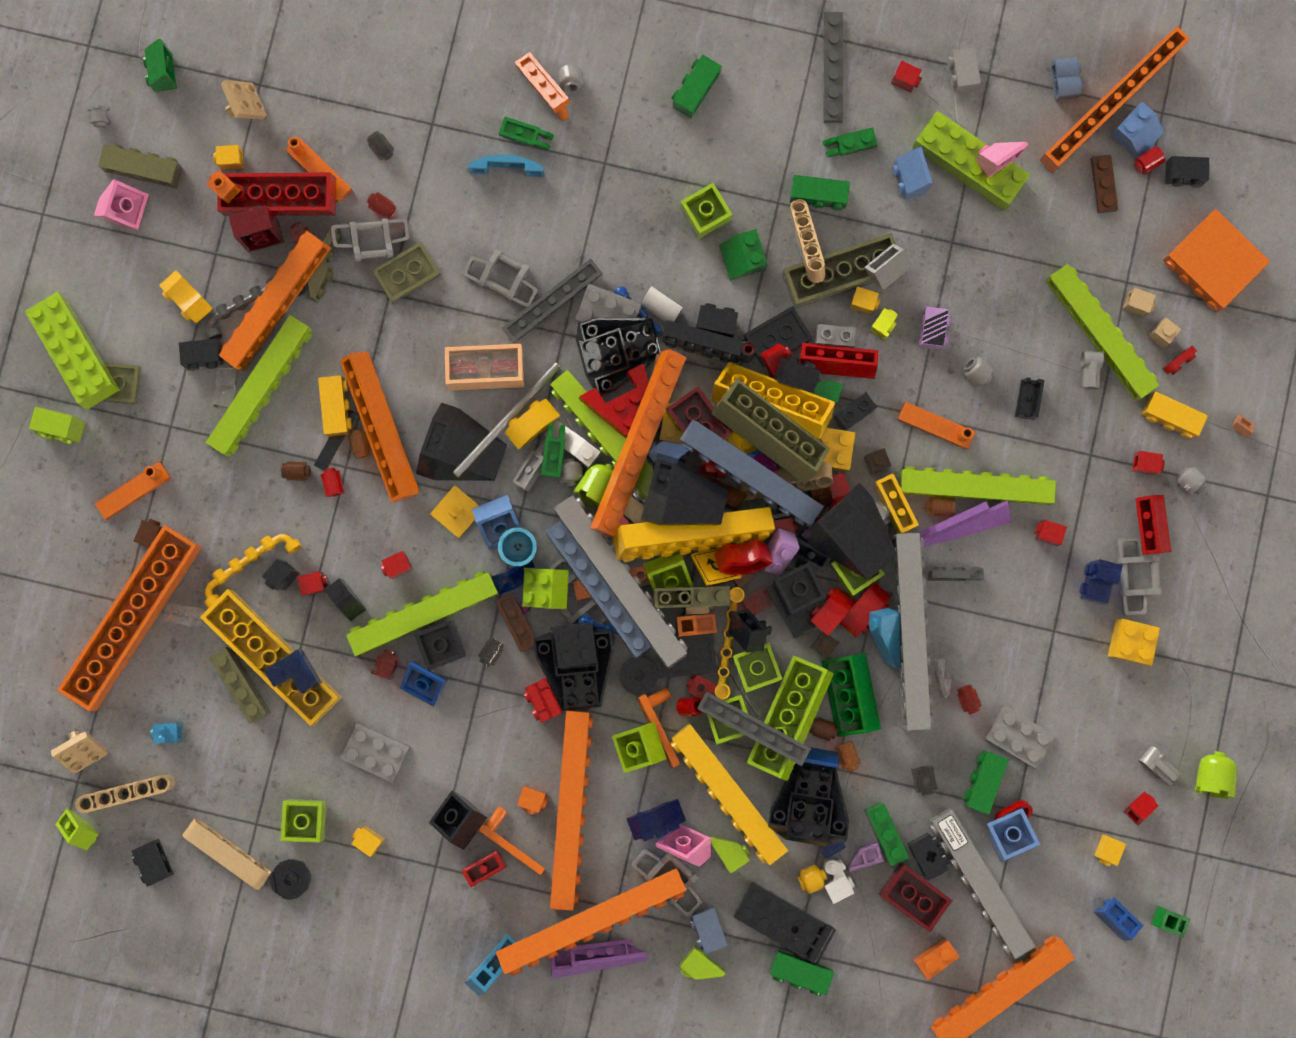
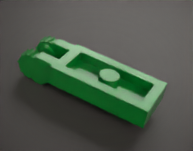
[499,116,554,151]
[823,127,878,157]
[541,423,565,478]

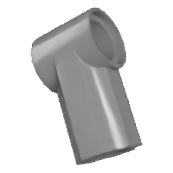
[1080,351,1104,390]
[1138,746,1180,785]

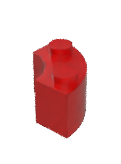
[714,539,773,575]
[840,582,891,637]
[811,586,855,636]

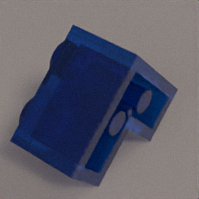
[1079,559,1123,605]
[264,649,322,694]
[626,799,686,842]

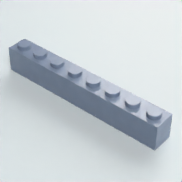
[680,420,824,526]
[546,521,652,660]

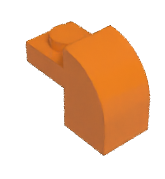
[676,614,717,637]

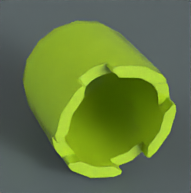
[573,463,614,508]
[1194,751,1238,799]

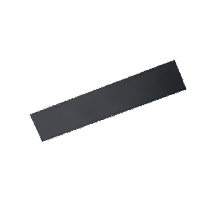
[314,410,358,470]

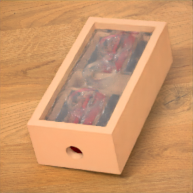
[445,344,524,391]

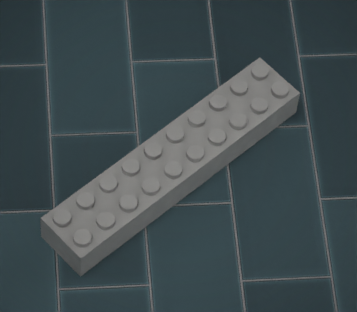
[554,495,688,669]
[890,533,934,730]

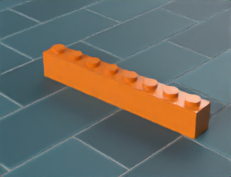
[219,231,331,371]
[340,351,420,503]
[930,936,1075,1038]

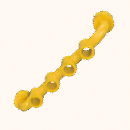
[204,534,302,608]
[714,587,745,700]

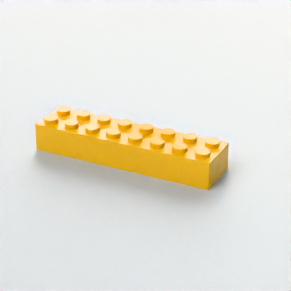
[612,507,775,562]
[200,589,342,726]
[671,723,788,865]

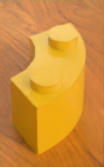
[159,270,213,324]
[504,399,560,450]

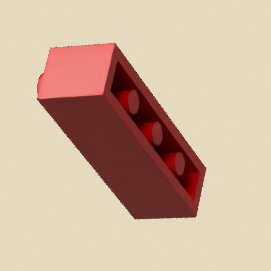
[799,343,879,379]

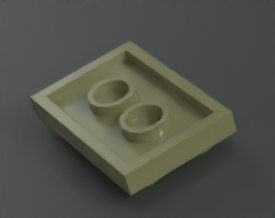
[372,242,441,304]
[103,362,141,404]

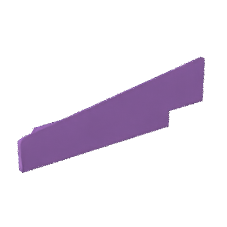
[918,501,1012,547]
[550,939,647,979]

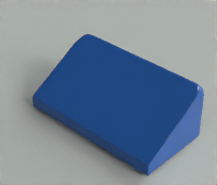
[805,747,838,768]

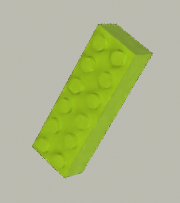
[912,111,1031,211]
[24,291,120,410]
[747,655,834,781]

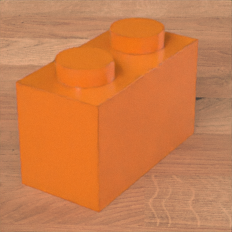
[912,937,960,980]

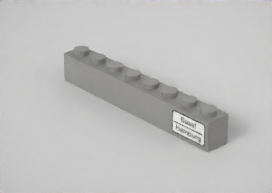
[929,808,1035,959]

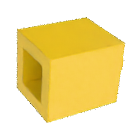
[213,145,244,170]
[849,286,880,315]
[351,826,384,857]
[1094,834,1126,867]

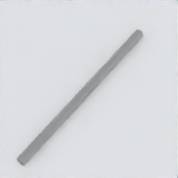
[453,362,561,478]

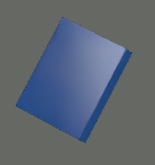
[400,662,448,706]

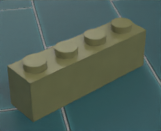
[98,144,182,189]
[209,647,271,724]

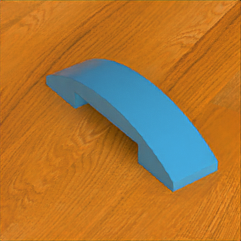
[468,155,545,177]

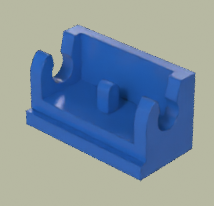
[1094,898,1144,940]

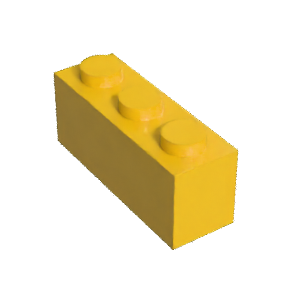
[318,375,353,437]
[1141,391,1208,439]
[873,474,919,534]

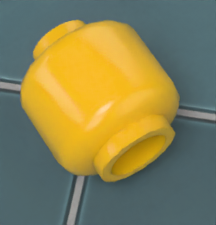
[797,865,828,894]

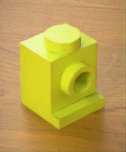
[870,308,898,341]

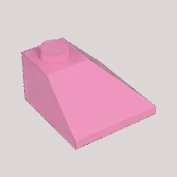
[976,142,1028,178]
[94,180,149,230]
[656,823,711,867]

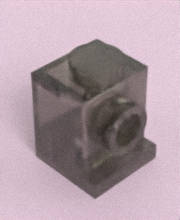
[911,765,937,796]

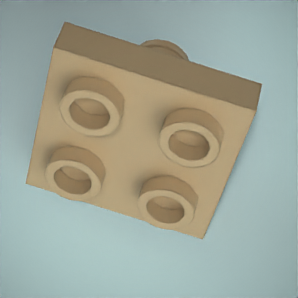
[221,80,267,120]
[51,731,108,774]

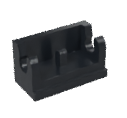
[1015,378,1045,420]

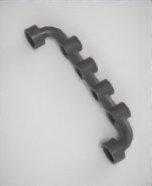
[205,277,307,340]

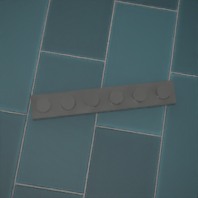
[823,12,843,123]
[502,258,603,344]
[697,691,811,766]

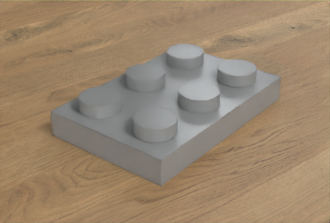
[576,283,642,322]
[985,706,1055,769]
[340,723,410,783]

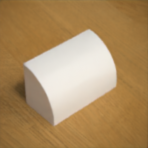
[641,286,683,323]

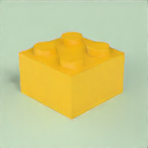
[1107,619,1160,666]

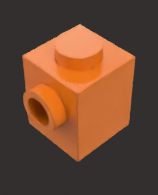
[206,170,241,204]
[517,785,548,815]

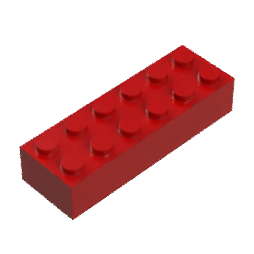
[217,172,336,216]

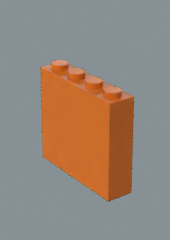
[1163,209,1271,312]

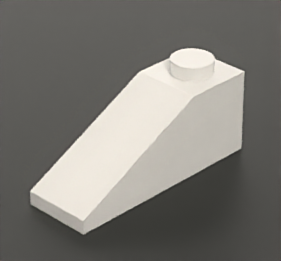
[545,420,601,469]

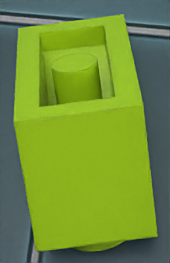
[55,808,98,851]
[710,836,751,874]
[680,945,726,980]

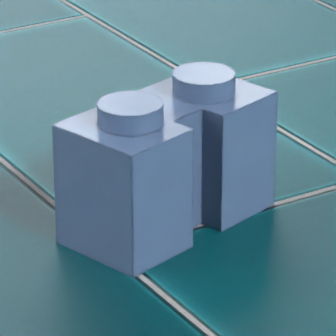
[690,905,728,954]

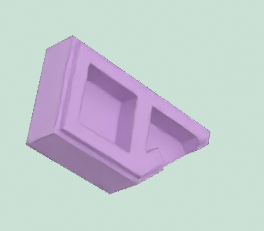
[848,842,884,872]

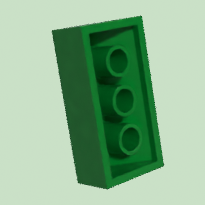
[822,652,881,737]

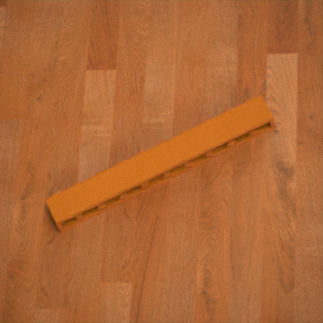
[1039,26,1190,173]
[590,349,687,536]
[550,711,593,911]
[496,868,687,976]

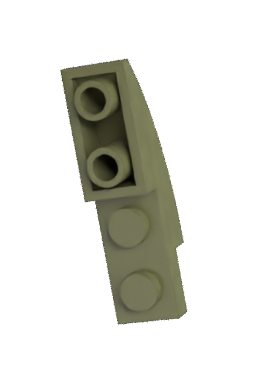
[308,225,342,303]
[654,586,730,608]

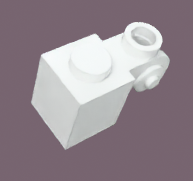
[823,858,855,904]

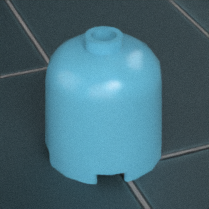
[498,528,537,566]

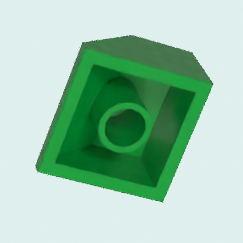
[143,39,177,92]
[719,229,768,281]

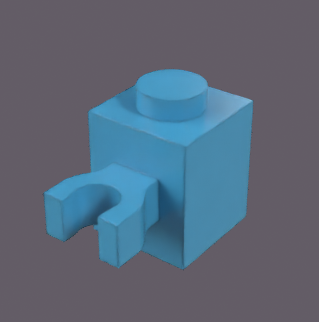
[150,722,182,744]

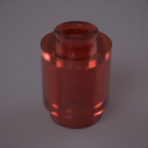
[367,192,397,219]
[957,684,982,714]

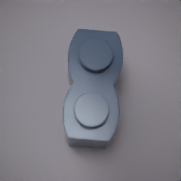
[1051,57,1084,100]

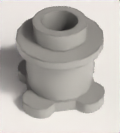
[87,105,110,128]

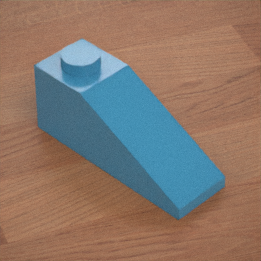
[869,608,900,669]
[464,934,516,996]

